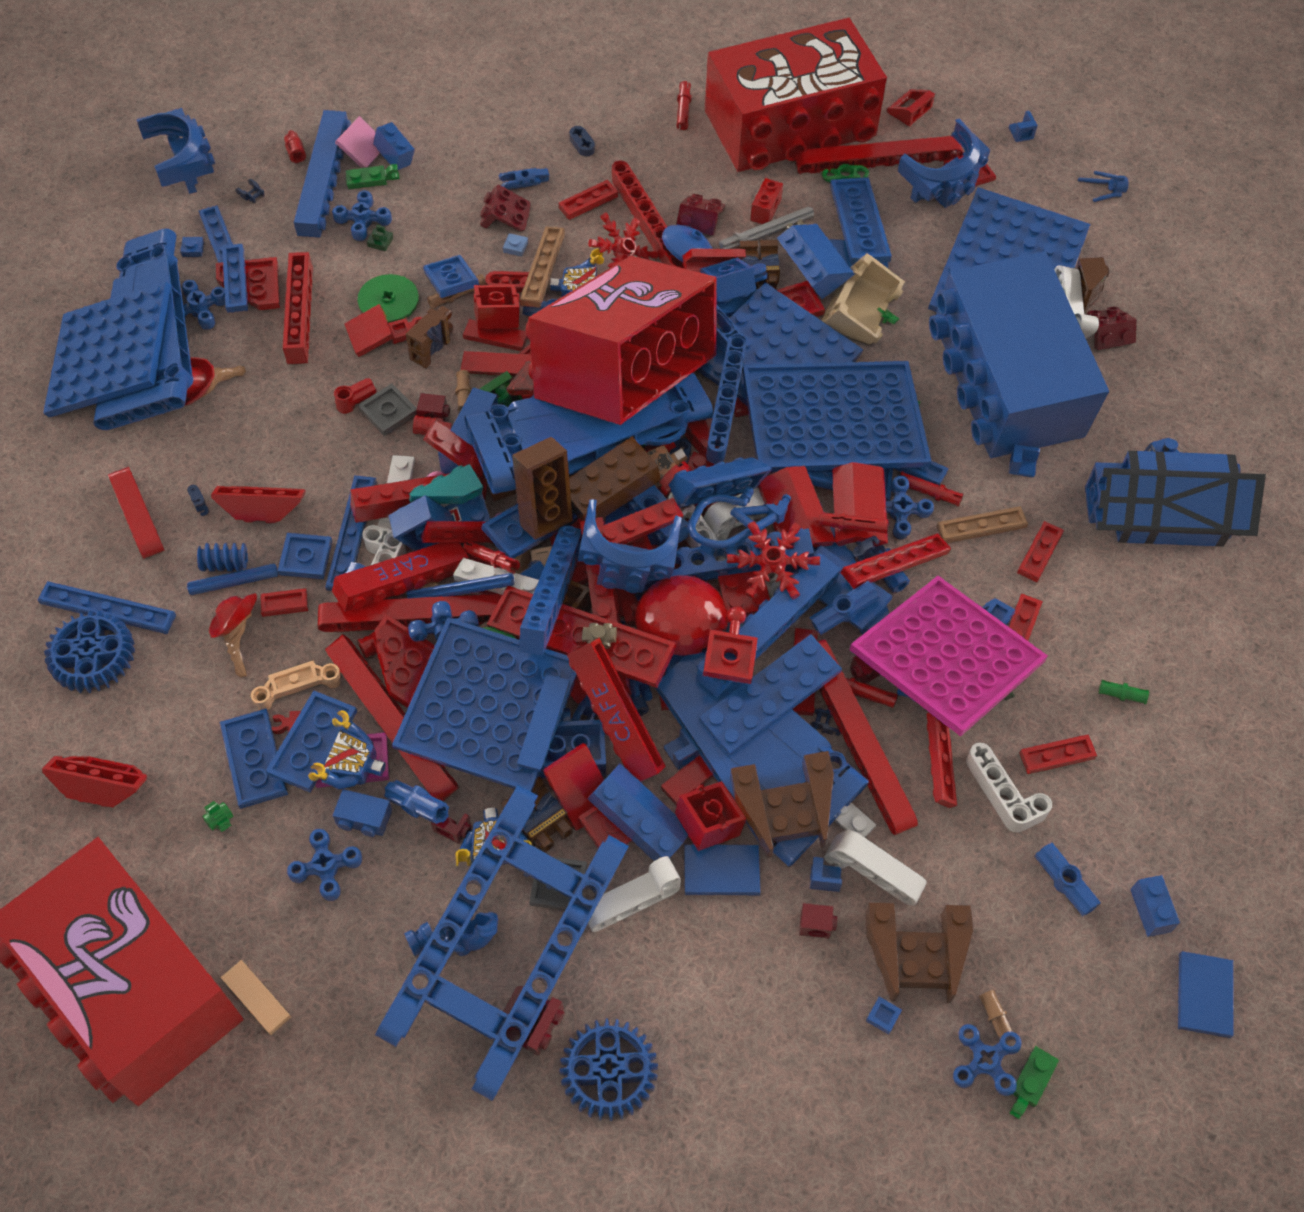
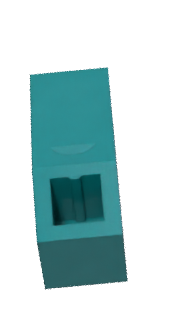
[409,464,483,504]

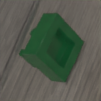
[367,225,394,252]

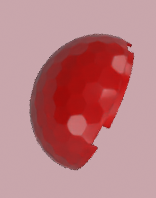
[635,575,729,655]

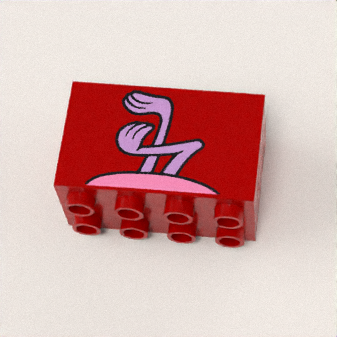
[526,256,717,425]
[0,837,245,1107]

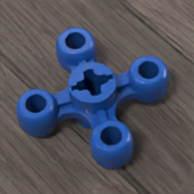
[332,190,392,241]
[181,280,225,330]
[886,476,934,540]
[408,601,479,642]
[287,829,363,901]
[953,1024,1022,1096]

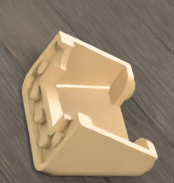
[821,253,905,345]

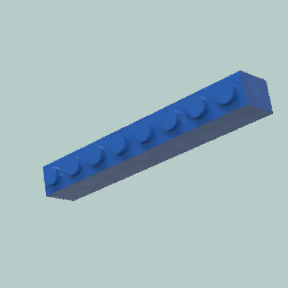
[294,110,351,238]
[696,553,841,697]

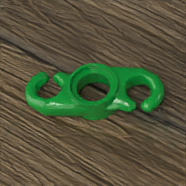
[822,164,869,183]

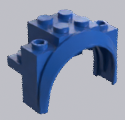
[136,108,215,194]
[898,118,990,208]
[578,499,682,593]

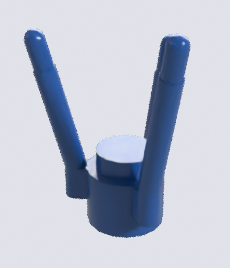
[1078,171,1129,202]

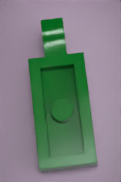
[345,164,400,189]
[1009,1046,1059,1119]

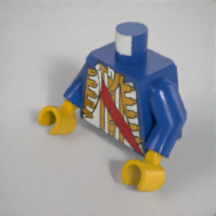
[550,248,604,297]
[308,710,386,790]
[455,808,532,866]

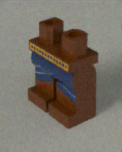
[739,240,780,289]
[406,306,454,369]
[501,776,573,853]

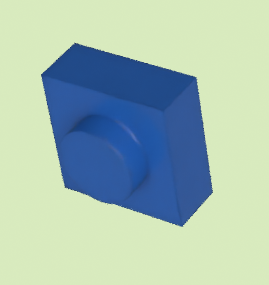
[180,237,204,257]
[866,996,902,1035]

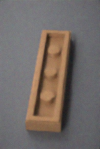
[937,506,1028,543]

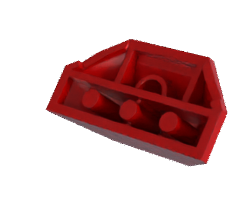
[211,486,306,523]
[42,756,147,808]

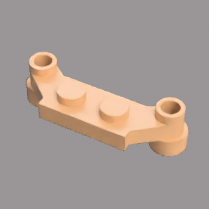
[251,660,341,710]

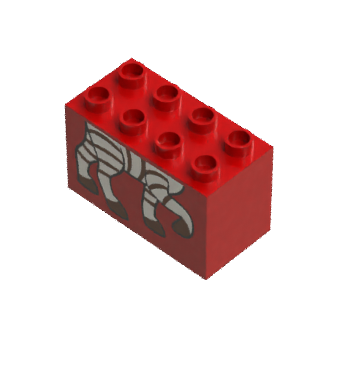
[705,17,887,172]

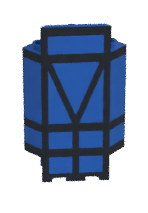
[1085,450,1266,547]

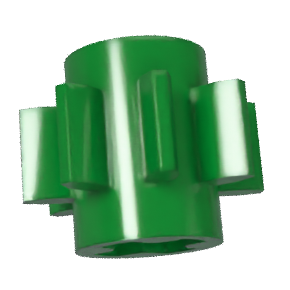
[202,801,234,832]

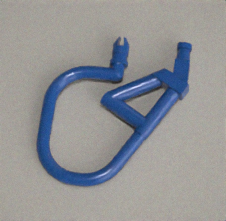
[688,486,791,549]

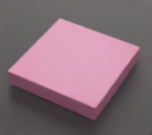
[335,116,380,168]

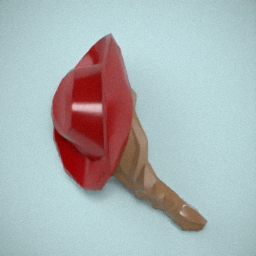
[184,357,246,407]
[208,593,258,678]

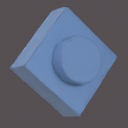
[503,233,528,257]

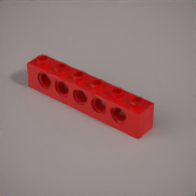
[283,252,313,364]

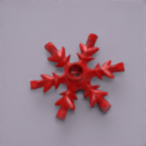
[588,212,658,268]
[727,521,820,599]

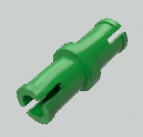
[1098,679,1149,705]

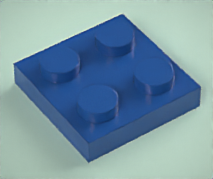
[278,533,333,579]

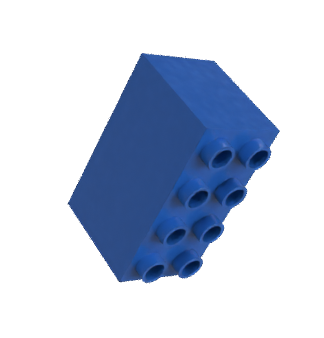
[929,251,1109,459]

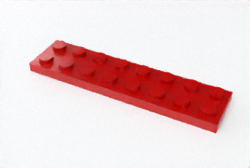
[487,586,677,688]

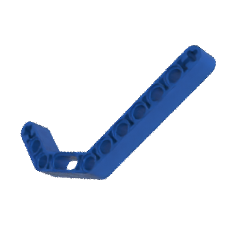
[706,304,747,464]

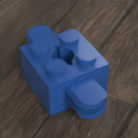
[700,257,767,303]

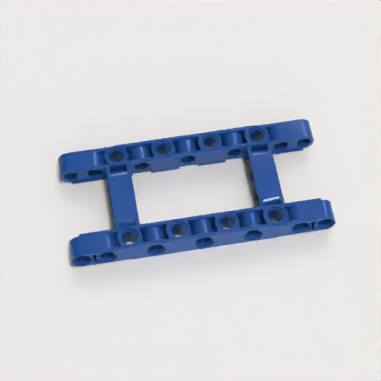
[375,785,629,1101]

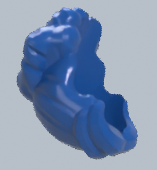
[439,912,499,956]

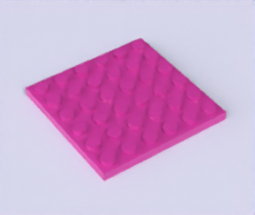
[849,576,1048,737]

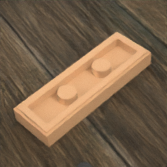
[221,960,291,1036]

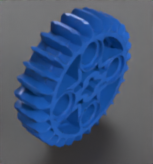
[44,611,135,693]
[560,1018,658,1121]

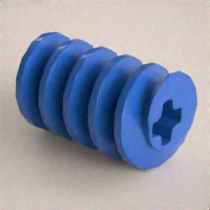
[197,543,248,572]

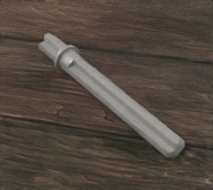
[719,206,814,249]

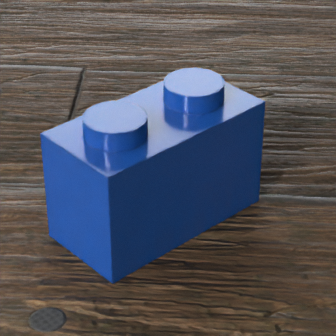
[373,122,415,170]
[332,789,392,837]
[1130,875,1180,937]

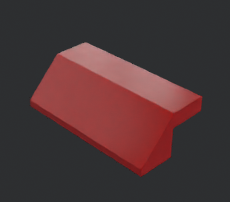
[833,462,888,547]
[758,466,835,550]

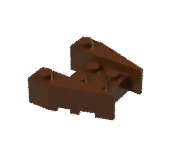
[730,751,834,858]
[865,903,973,1003]

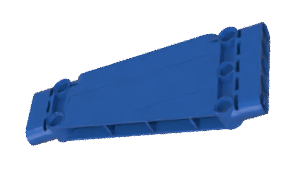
[93,229,193,430]
[464,373,713,494]
[654,647,869,867]

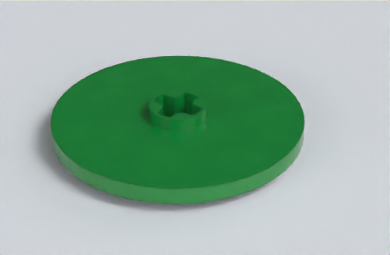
[357,274,419,323]

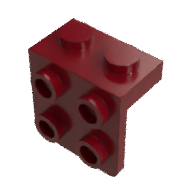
[480,184,531,232]
[676,194,726,236]
[1086,306,1137,350]
[503,986,565,1056]

